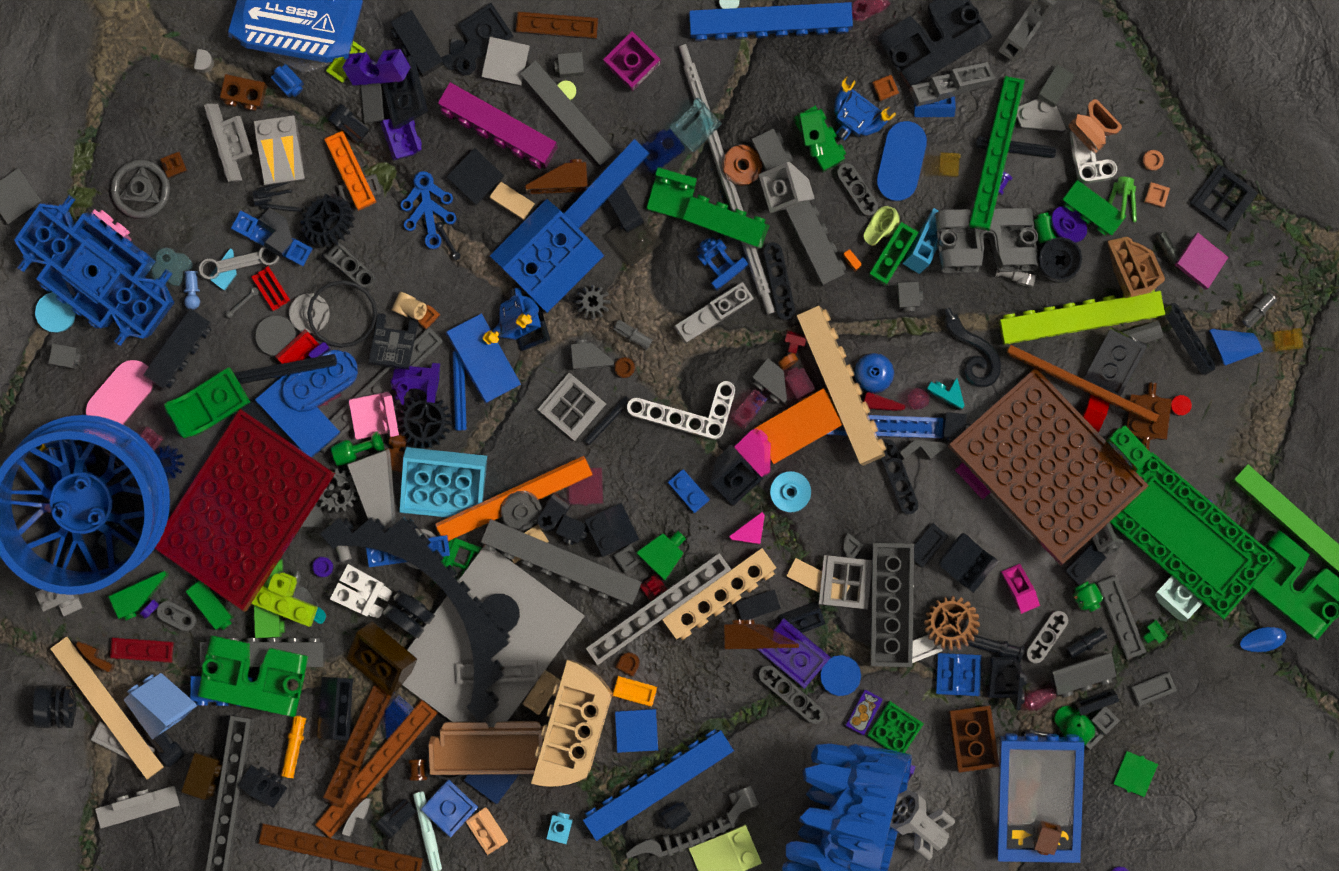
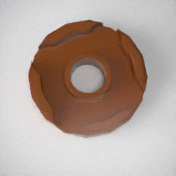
[722,145,762,186]

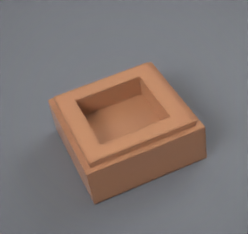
[1144,182,1170,208]

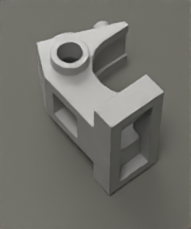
[35,590,83,616]

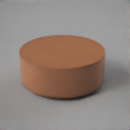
[1143,150,1164,171]

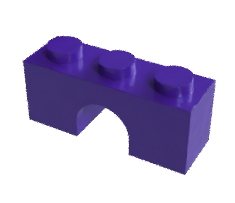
[342,49,411,85]

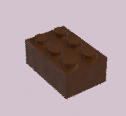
[948,705,1000,773]

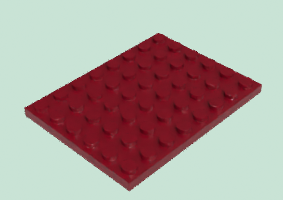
[155,409,335,612]

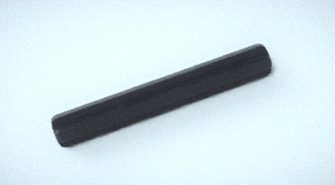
[976,136,1056,158]

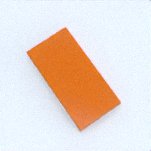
[754,389,843,464]

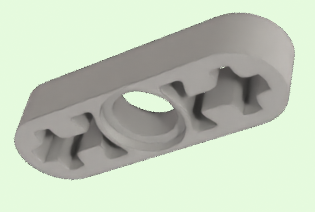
[1026,611,1068,663]

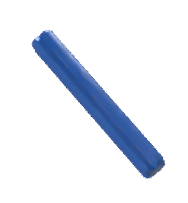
[453,351,467,431]

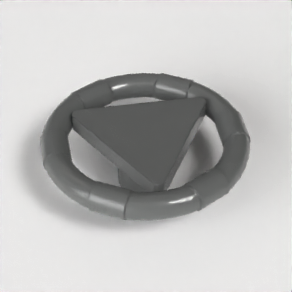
[111,160,170,218]

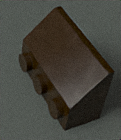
[346,622,417,697]

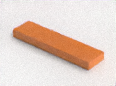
[324,130,376,211]

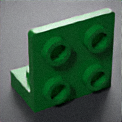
[647,168,697,220]

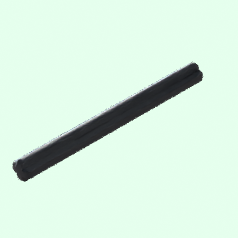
[234,354,337,384]

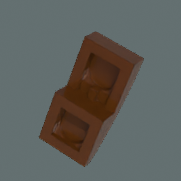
[76,641,115,672]

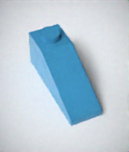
[903,208,938,274]

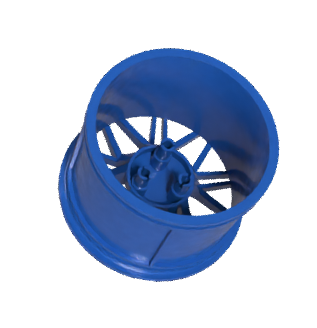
[0,415,170,595]

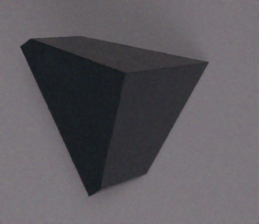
[518,306,551,351]

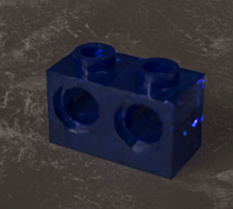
[642,129,685,175]

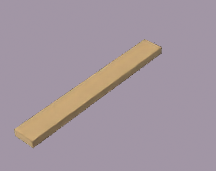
[50,637,164,780]

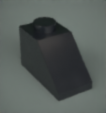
[1063,543,1107,586]

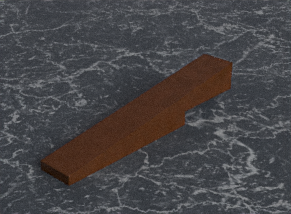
[323,685,391,809]

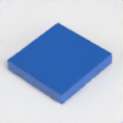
[615,709,658,753]
[420,780,478,838]

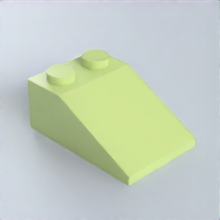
[689,824,762,871]

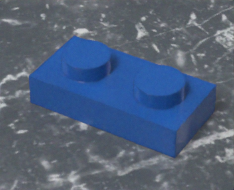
[668,469,710,513]

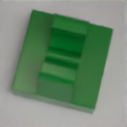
[1143,619,1168,643]

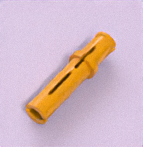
[281,716,307,778]

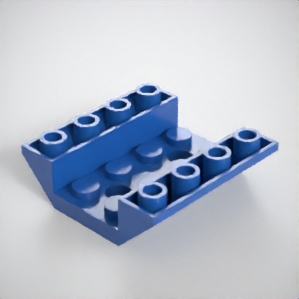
[490,199,604,313]

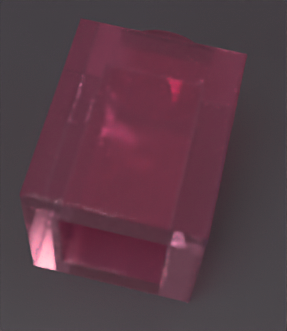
[785,367,815,400]

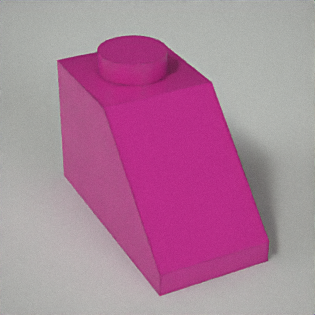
[735,429,771,477]
[1002,564,1040,614]

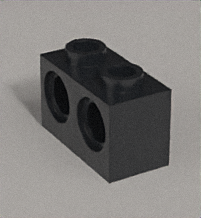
[238,765,287,808]

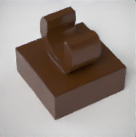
[160,152,187,179]

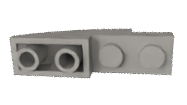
[674,282,754,344]

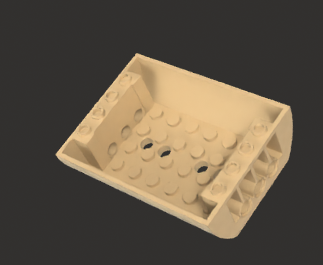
[531,660,613,786]

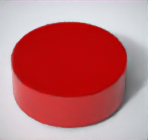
[1171,395,1192,416]

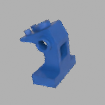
[696,237,748,291]

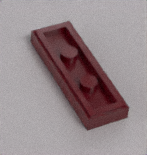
[110,638,174,663]

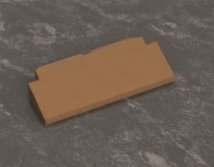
[429,721,544,775]

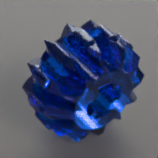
[156,445,185,479]

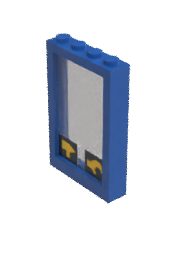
[996,733,1084,863]

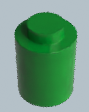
[1033,213,1058,244]

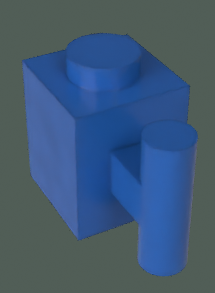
[271,64,304,98]

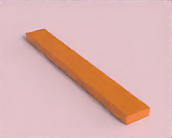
[436,456,593,541]

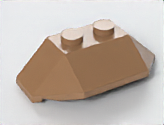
[1108,237,1165,298]

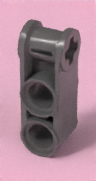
[322,242,376,291]

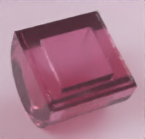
[140,426,164,451]

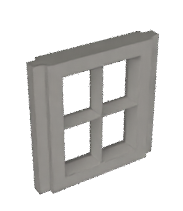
[537,373,606,441]
[819,555,873,609]

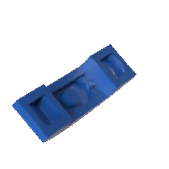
[231,210,313,266]
[366,535,450,567]

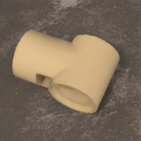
[391,291,427,320]

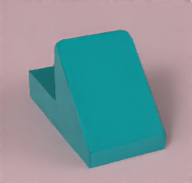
[926,378,965,410]

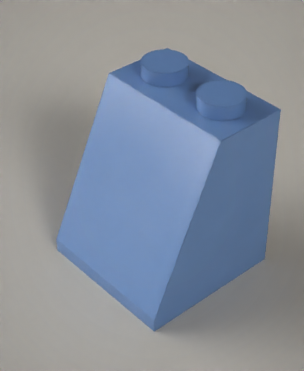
[124,673,197,739]

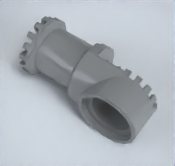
[995,267,1036,287]

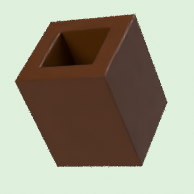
[1033,820,1062,855]

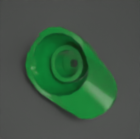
[1055,706,1095,745]

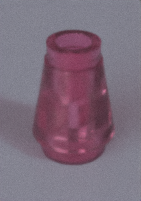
[1025,687,1056,712]

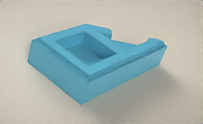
[210,248,237,291]

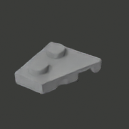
[1017,99,1066,132]

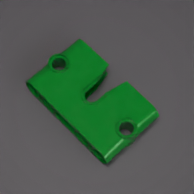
[1252,530,1339,641]
[197,635,309,717]

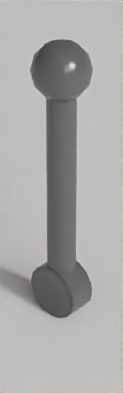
[225,287,259,318]

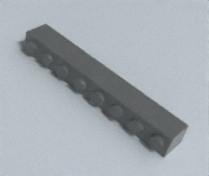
[751,129,846,287]
[481,519,642,607]
[206,716,253,871]

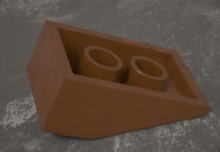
[526,159,588,195]
[724,620,799,649]

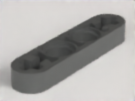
[759,666,824,724]

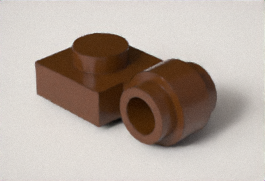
[386,432,407,472]

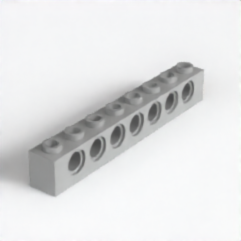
[586,553,731,665]

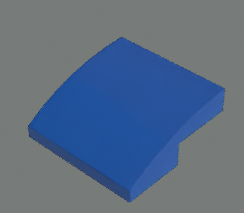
[936,653,982,696]

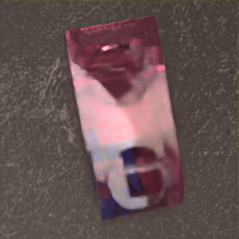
[730,389,768,430]

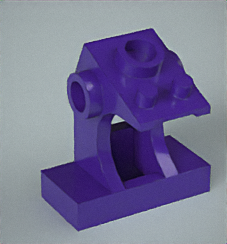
[390,363,440,405]

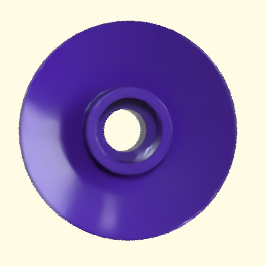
[1051,206,1087,243]

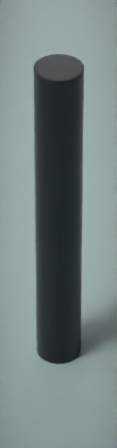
[584,396,630,446]

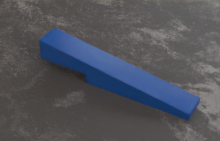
[826,415,943,439]

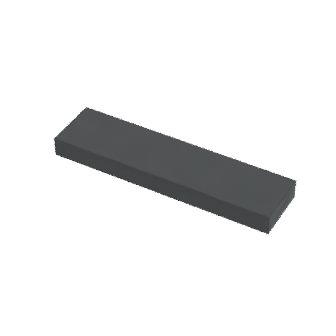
[1097,576,1146,659]

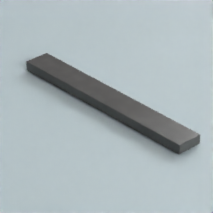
[322,327,443,453]

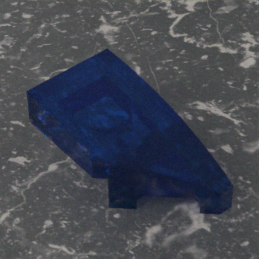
[383,695,414,740]

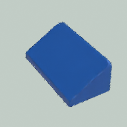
[914,96,956,117]

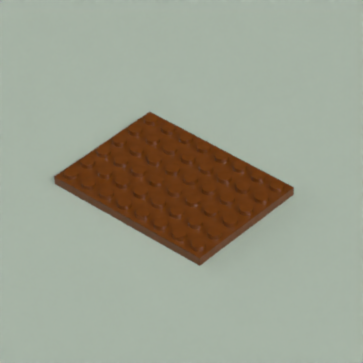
[948,368,1149,566]

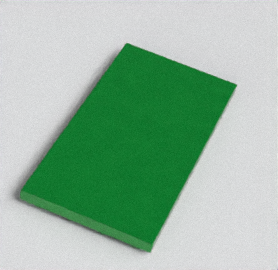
[1110,452,1278,620]

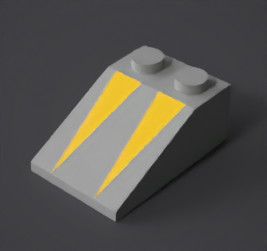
[254,115,305,185]

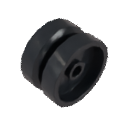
[382,589,435,639]

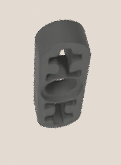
[837,163,878,216]

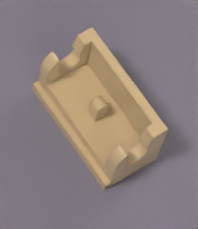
[523,670,561,715]

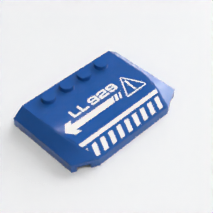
[228,0,363,63]

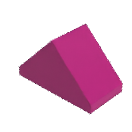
[729,512,765,545]

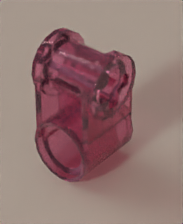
[852,0,891,21]

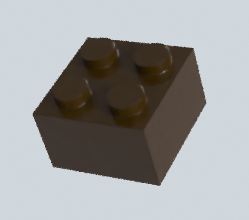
[182,752,223,800]

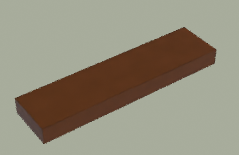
[516,12,598,39]

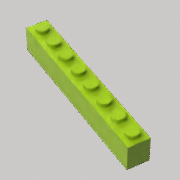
[999,289,1165,345]

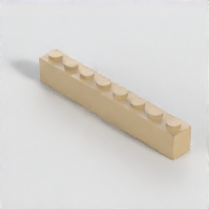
[797,306,886,466]

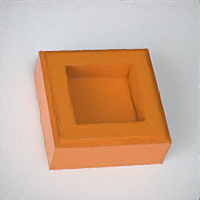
[843,250,862,271]

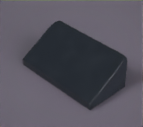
[779,601,826,633]

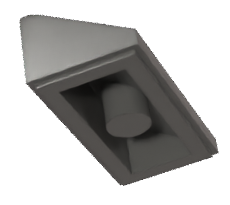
[361,83,385,124]

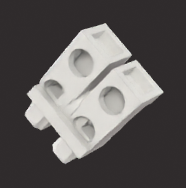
[330,564,393,618]

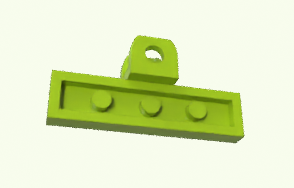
[251,572,318,627]

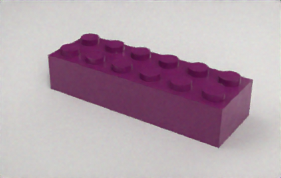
[438,82,558,169]

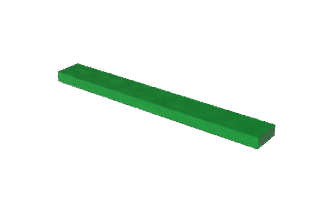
[970,76,1025,231]

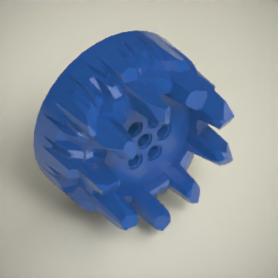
[782,744,912,871]

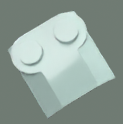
[1155,576,1203,622]

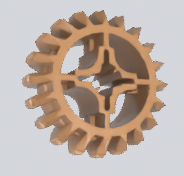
[924,596,980,651]

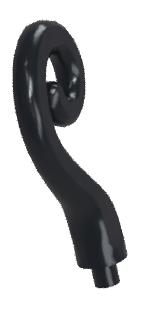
[943,308,1001,388]

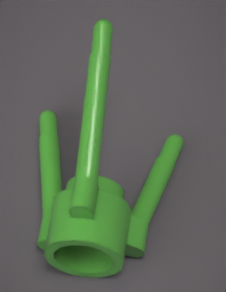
[1108,177,1137,222]

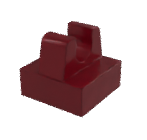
[785,330,806,354]
[640,574,668,602]

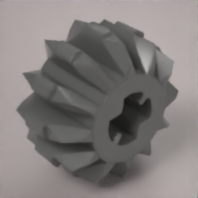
[576,285,610,320]

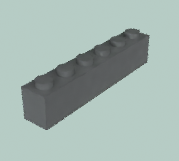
[200,638,325,667]

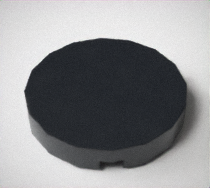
[482,594,520,632]

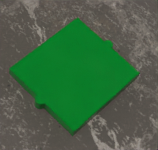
[1113,751,1158,797]

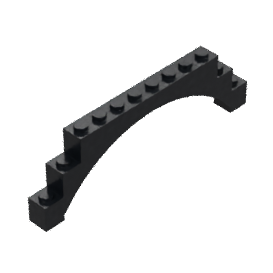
[320,517,511,722]

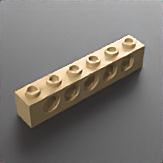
[662,548,776,640]

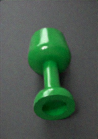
[331,431,384,466]

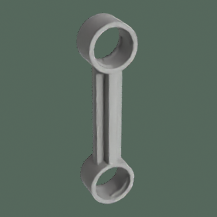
[199,246,280,280]

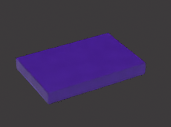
[757,618,831,689]

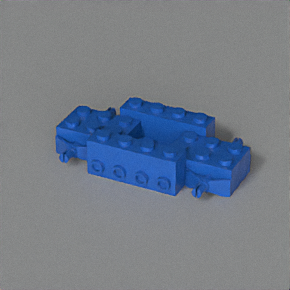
[14,195,174,346]

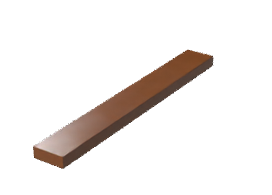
[1007,345,1159,424]
[315,700,437,838]

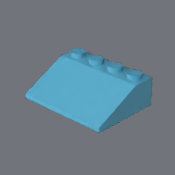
[400,447,487,518]

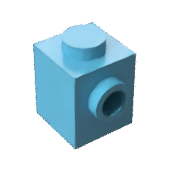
[547,812,573,844]

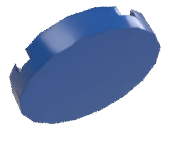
[820,655,861,696]

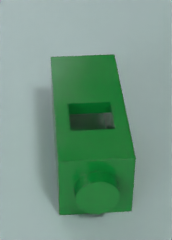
[186,580,234,631]

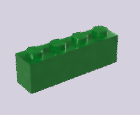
[683,194,770,248]

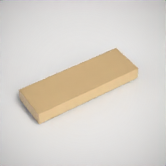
[787,558,850,599]

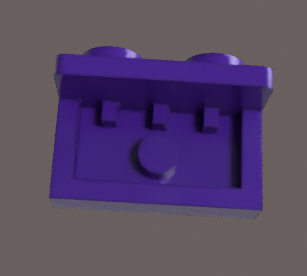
[380,119,422,161]

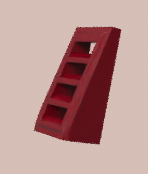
[863,392,905,411]

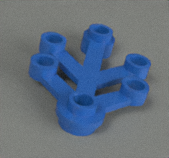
[401,171,457,250]

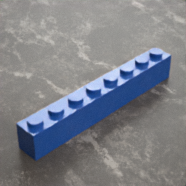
[689,2,853,41]
[583,729,734,841]

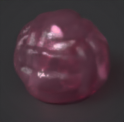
[908,388,929,410]

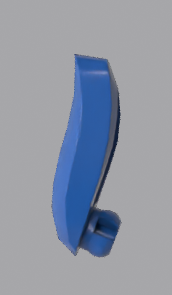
[1240,627,1286,652]

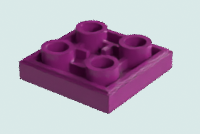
[1175,233,1228,290]

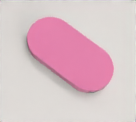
[86,360,154,424]

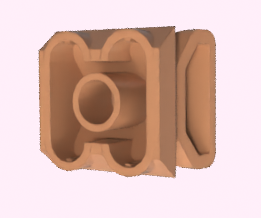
[1068,99,1122,154]

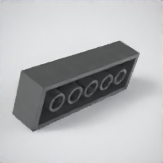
[871,543,914,667]

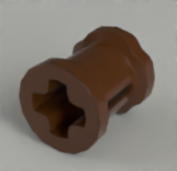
[408,759,427,781]

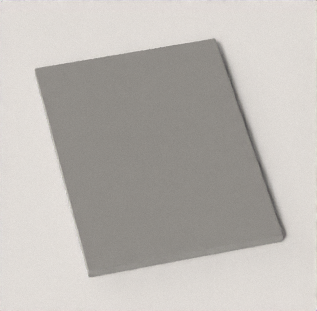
[402,547,585,727]

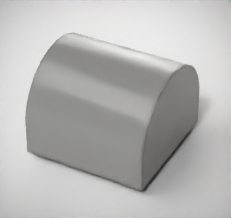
[194,49,214,73]

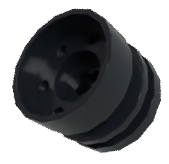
[1039,237,1082,283]
[33,686,77,728]

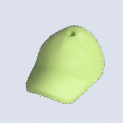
[864,206,900,246]

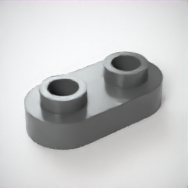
[157,601,197,631]

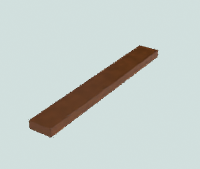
[258,823,423,871]

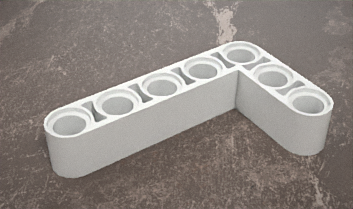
[627,381,735,440]

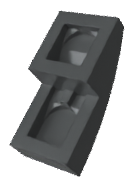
[1084,707,1120,750]

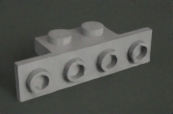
[204,104,252,182]
[95,786,180,828]

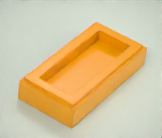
[613,676,657,707]

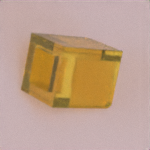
[938,152,961,177]
[1274,328,1303,352]

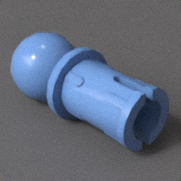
[184,271,200,310]

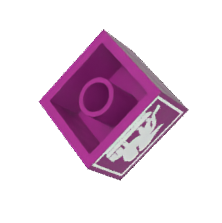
[603,31,661,92]

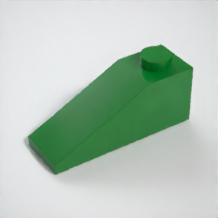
[109,571,169,621]

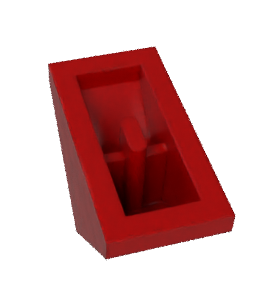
[1083,394,1110,433]

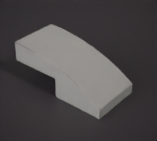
[342,798,371,836]

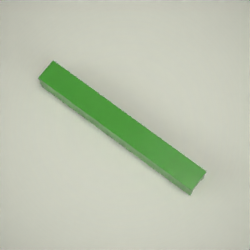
[1232,464,1339,575]

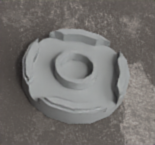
[289,293,330,334]

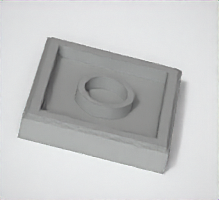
[481,37,529,85]

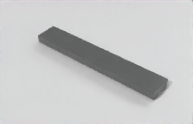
[520,60,616,166]

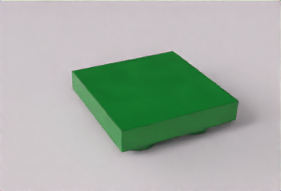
[867,701,924,753]

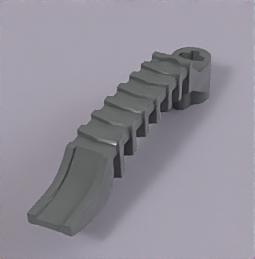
[626,786,759,859]

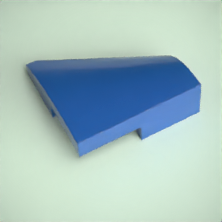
[1209,329,1263,366]

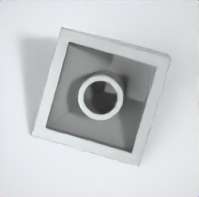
[758,162,815,213]

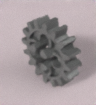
[318,469,358,514]

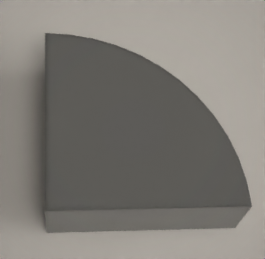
[843,533,864,558]

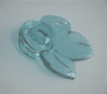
[152,247,193,286]

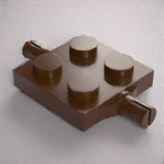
[1127,382,1172,450]

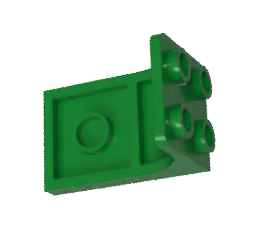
[164,367,251,438]

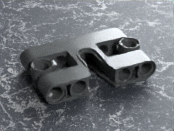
[935,208,1039,273]

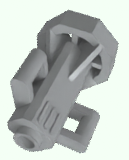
[890,790,955,860]

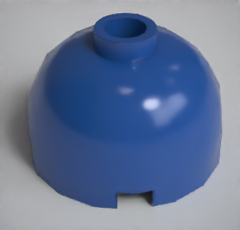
[854,353,894,394]

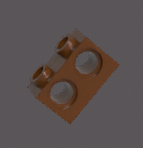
[220,74,267,111]

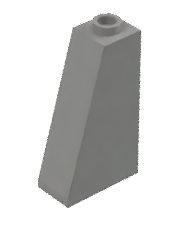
[348,449,396,532]

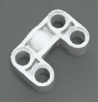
[1070,131,1117,184]

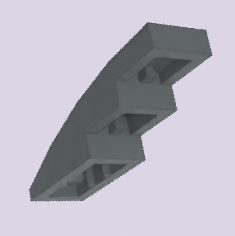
[909,62,995,106]

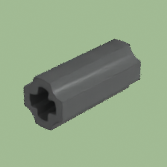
[1123,321,1163,343]

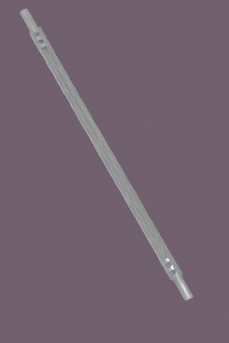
[679,44,775,315]

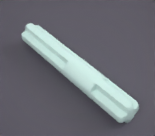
[413,791,442,871]

